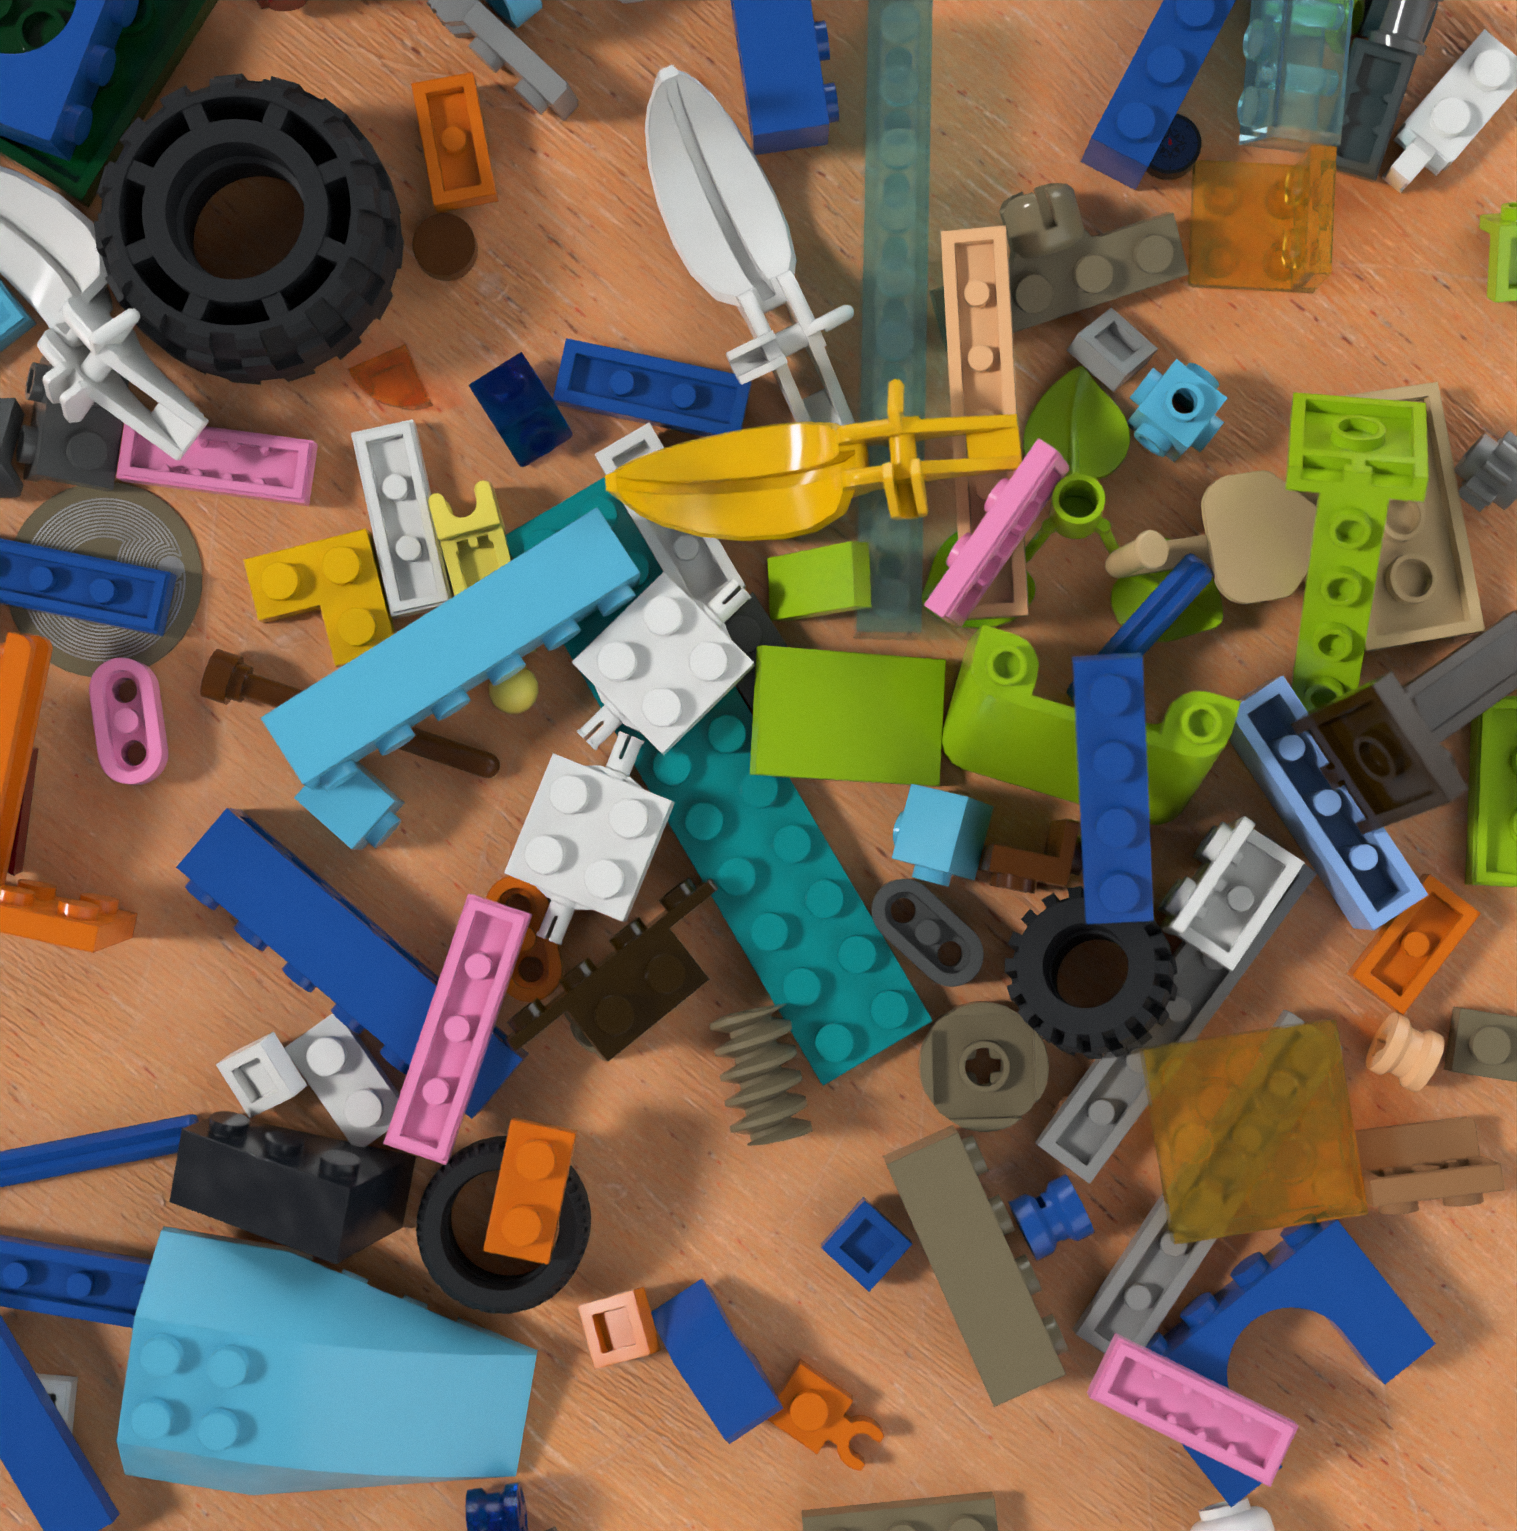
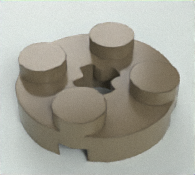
[918,1001,1049,1132]

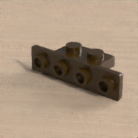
[503,877,719,1062]

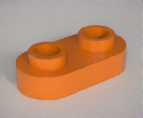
[486,876,564,1002]

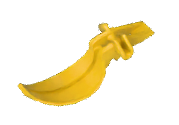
[605,379,1022,541]

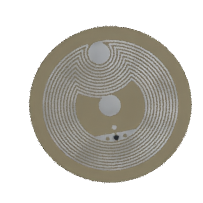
[9,482,202,677]

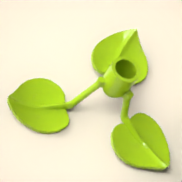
[920,366,1223,642]

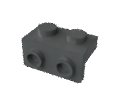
[16,355,129,492]

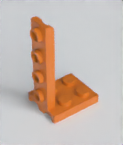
[0,632,138,953]

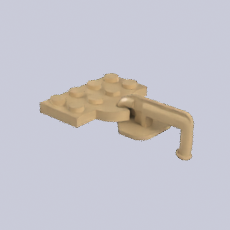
[1105,382,1485,652]

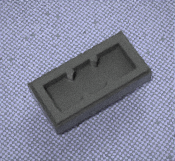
[1313,37,1417,182]

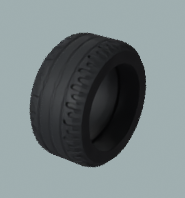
[416,1135,591,1314]

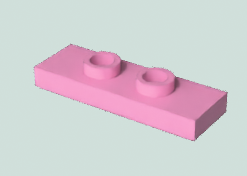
[116,423,318,507]
[924,438,1069,629]
[1087,1333,1299,1486]

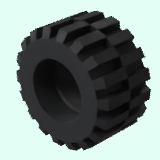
[1005,886,1178,1059]

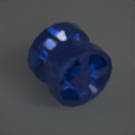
[465,1482,528,1531]

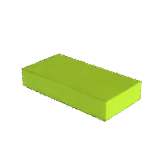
[767,541,871,622]

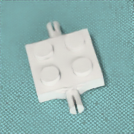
[572,572,755,755]
[504,731,675,945]

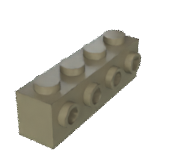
[883,1125,1069,1407]

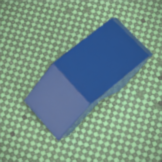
[651,1279,783,1444]

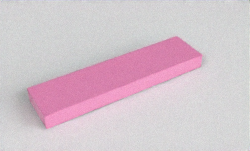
[383,893,532,1165]

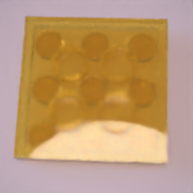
[1139,1018,1368,1245]

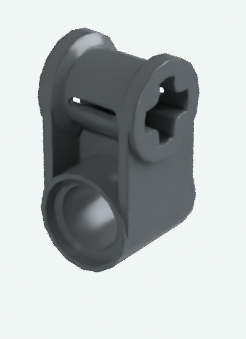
[1357,0,1444,56]

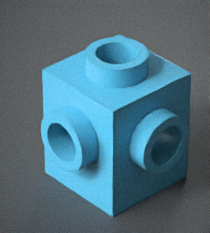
[1127,359,1227,462]

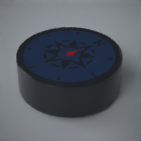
[1146,113,1202,180]

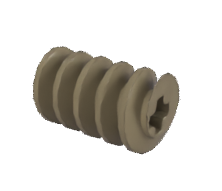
[709,1004,813,1146]

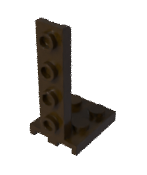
[1290,610,1517,834]

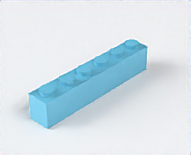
[261,507,640,791]

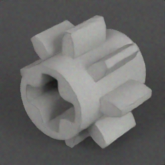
[1454,431,1517,512]

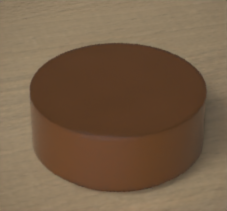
[412,213,478,281]

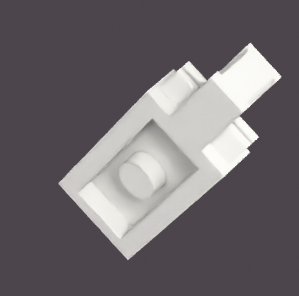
[1381,29,1517,193]

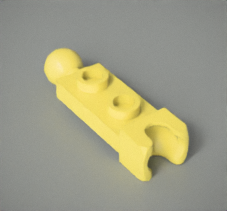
[428,480,539,714]

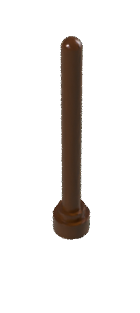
[200,649,500,778]

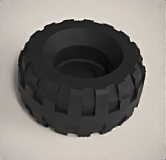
[94,74,404,385]

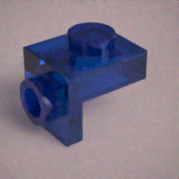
[468,352,573,467]

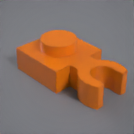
[767,1359,884,1471]

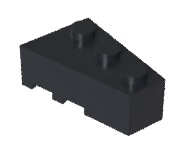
[169,1111,416,1264]

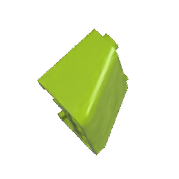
[941,625,1241,825]

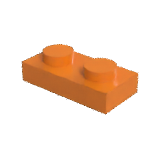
[411,72,499,213]
[1346,874,1481,1015]
[483,1117,578,1264]

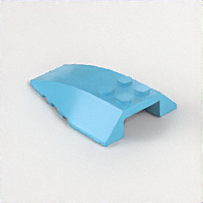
[116,1226,538,1495]

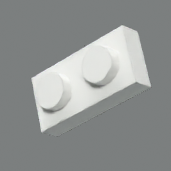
[284,1013,400,1147]

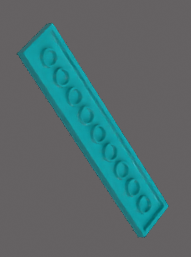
[505,477,933,1086]

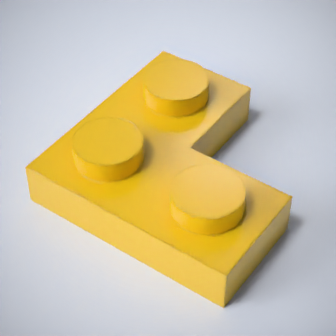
[243,528,396,668]

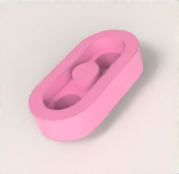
[89,657,168,785]

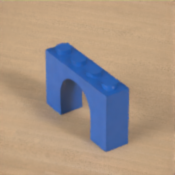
[0,0,139,161]
[1145,1210,1435,1508]

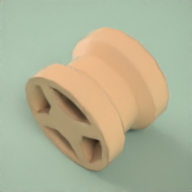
[1365,1012,1445,1093]

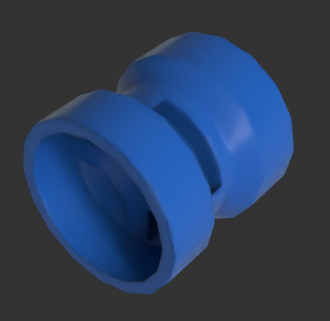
[1008,1174,1095,1261]

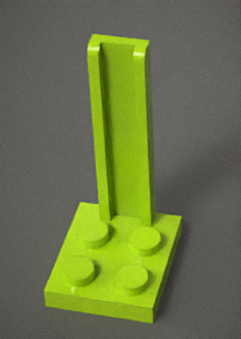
[1285,392,1429,712]

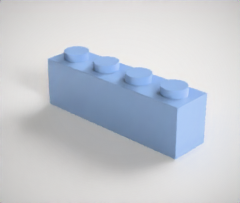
[1229,675,1428,931]

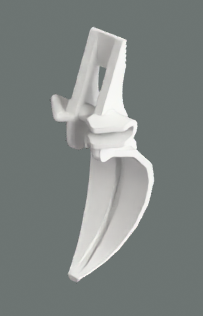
[645,65,855,426]
[0,166,209,460]

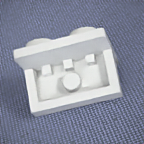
[1158,816,1305,971]

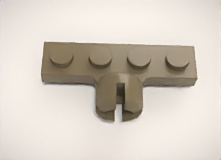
[929,183,1189,352]

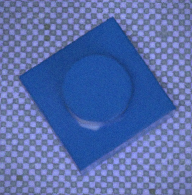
[821,1197,912,1292]

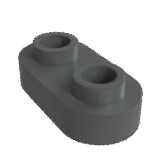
[871,879,984,987]

